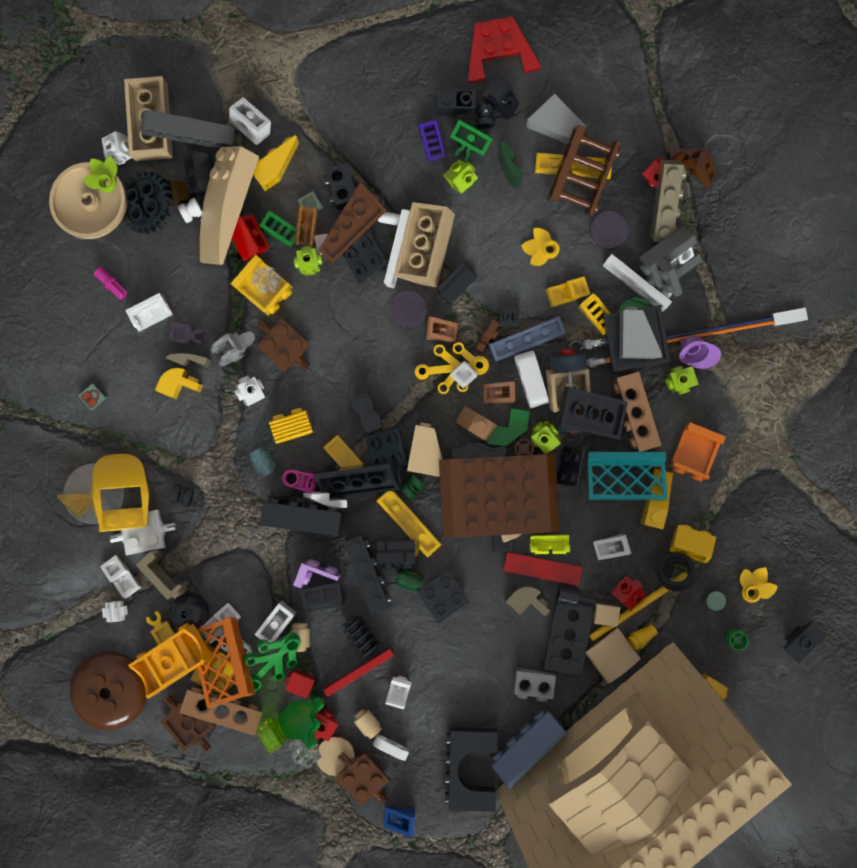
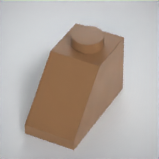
[456,406,498,441]

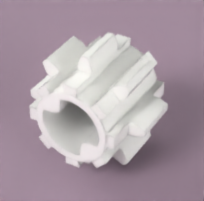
[102,601,128,622]

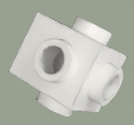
[101,131,132,165]
[235,375,265,406]

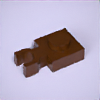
[476,320,500,353]

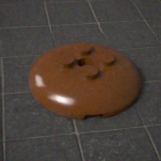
[70,652,147,730]

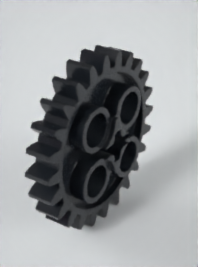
[122,171,174,234]

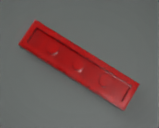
[503,552,583,586]
[323,646,394,696]

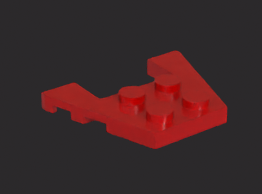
[468,16,541,84]

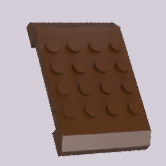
[439,454,559,538]

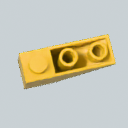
[253,135,299,191]

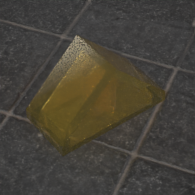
[57,494,102,518]

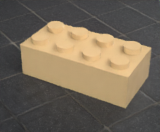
[124,76,173,161]

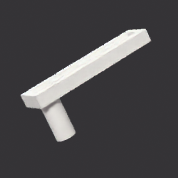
[378,209,410,288]
[603,254,672,312]

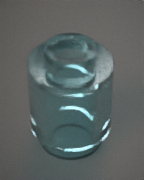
[249,447,275,477]

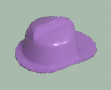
[679,336,721,369]

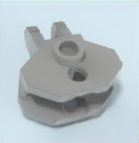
[211,331,255,366]

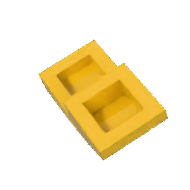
[546,276,590,308]

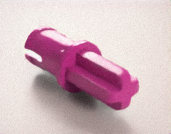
[94,267,128,300]

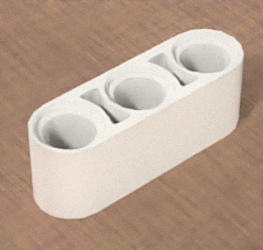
[514,350,549,409]

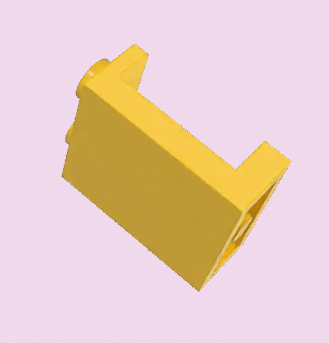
[231,255,293,316]

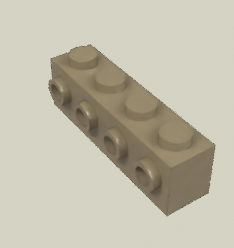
[650,160,686,242]

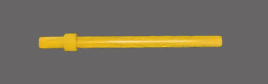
[589,571,688,641]

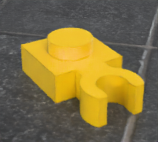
[146,611,176,645]

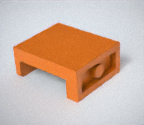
[669,422,726,482]

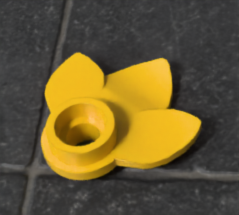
[521,228,560,266]
[740,567,778,603]

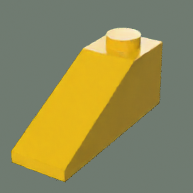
[640,468,673,529]

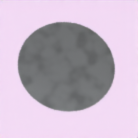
[63,463,124,524]

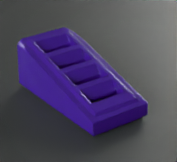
[418,119,446,162]

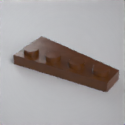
[318,182,387,264]

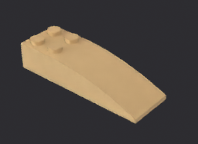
[200,146,259,265]

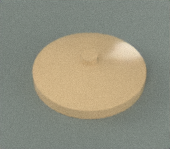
[49,162,127,239]

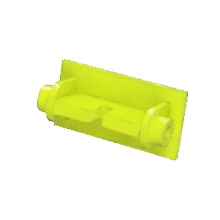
[530,535,570,554]

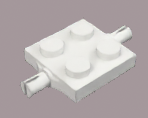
[110,510,176,555]

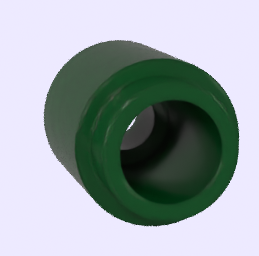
[395,569,424,592]

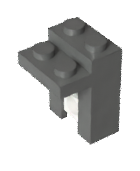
[639,226,702,298]

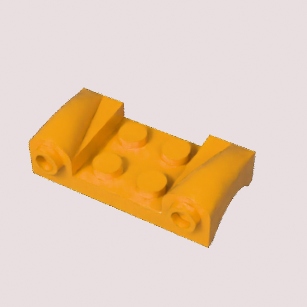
[128,623,212,699]

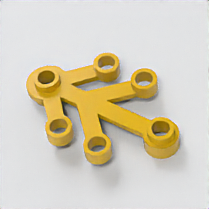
[415,342,489,394]

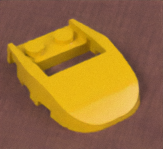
[90,454,149,532]

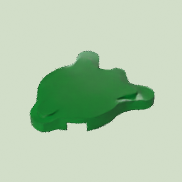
[278,697,325,748]

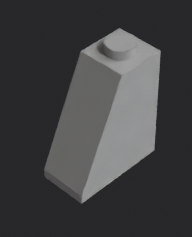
[526,94,586,144]
[619,307,662,359]

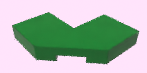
[487,409,530,447]

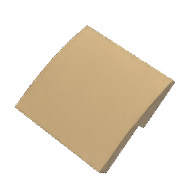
[585,628,640,684]

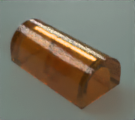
[294,206,318,247]

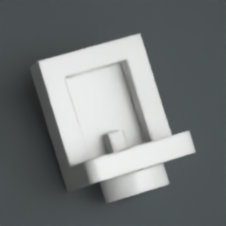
[385,676,412,709]

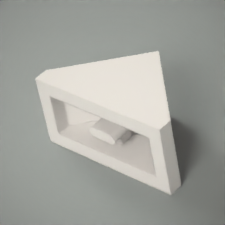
[593,534,631,560]

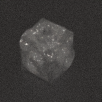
[251,266,281,295]
[288,740,322,769]

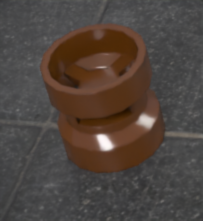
[513,439,534,456]

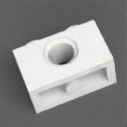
[229,97,271,145]
[255,601,297,642]

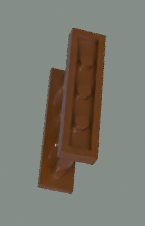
[546,125,621,216]

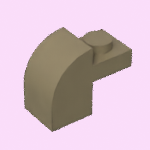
[505,585,550,616]

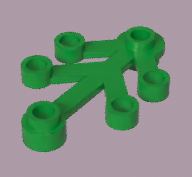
[244,633,301,691]

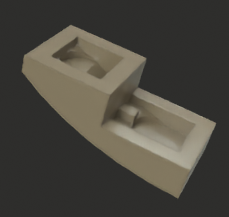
[166,353,211,368]

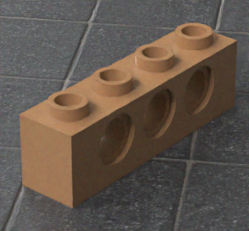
[612,372,661,452]
[179,687,263,736]

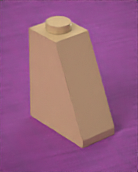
[407,422,442,477]

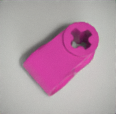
[282,470,317,493]

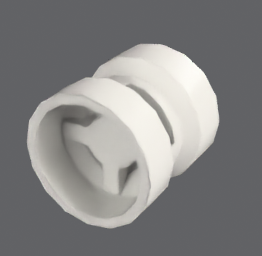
[178,197,202,223]

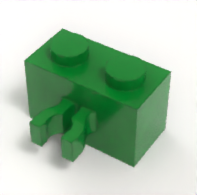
[450,119,493,162]

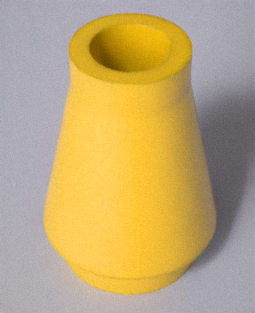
[628,624,658,650]

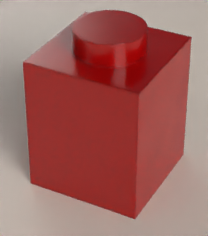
[284,669,316,699]

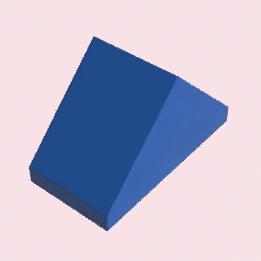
[384,806,415,837]

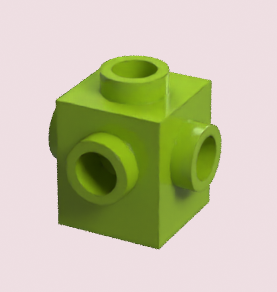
[443,159,478,194]
[294,246,322,275]
[666,366,699,395]
[531,420,562,454]

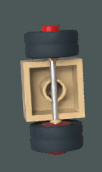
[546,348,591,432]

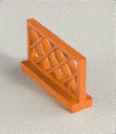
[197,617,255,708]

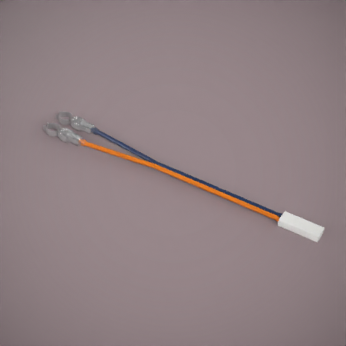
[568,308,808,369]

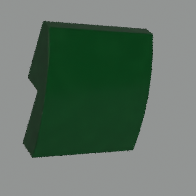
[498,141,523,189]

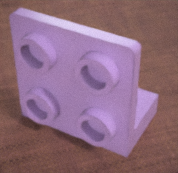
[293,559,341,588]

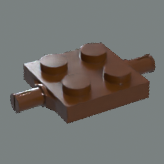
[257,318,311,372]
[160,695,216,752]
[335,751,390,806]

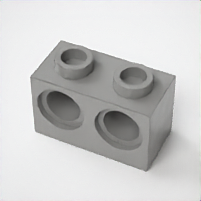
[513,668,556,702]

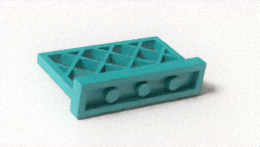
[586,452,668,500]

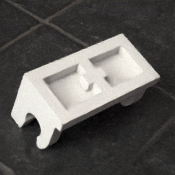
[125,293,173,332]

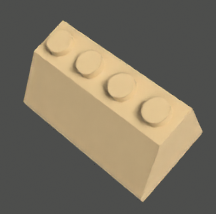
[394,202,455,287]

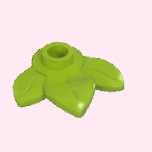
[84,156,118,193]

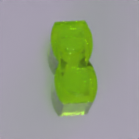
[256,717,287,754]

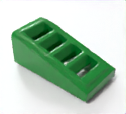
[259,210,301,247]

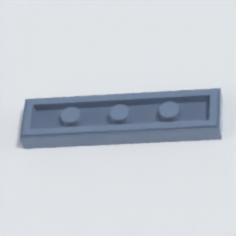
[489,316,566,363]

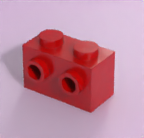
[232,215,270,262]

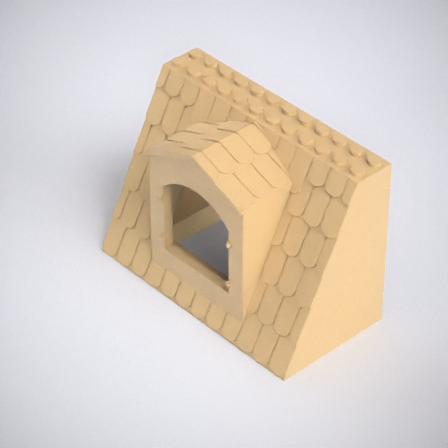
[496,642,792,868]

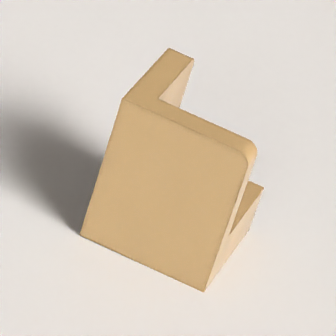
[592,602,620,627]

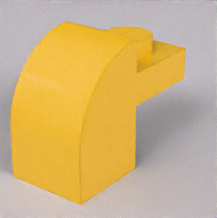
[155,368,203,399]

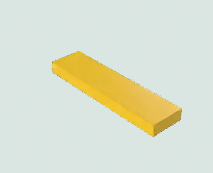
[535,153,612,179]
[376,491,442,558]

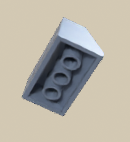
[491,708,567,789]

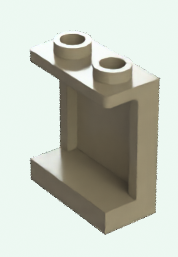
[136,549,190,600]

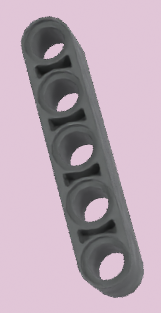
[141,110,236,149]

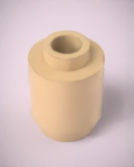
[290,623,310,652]
[354,709,382,739]

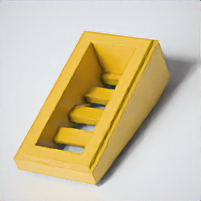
[578,293,611,335]

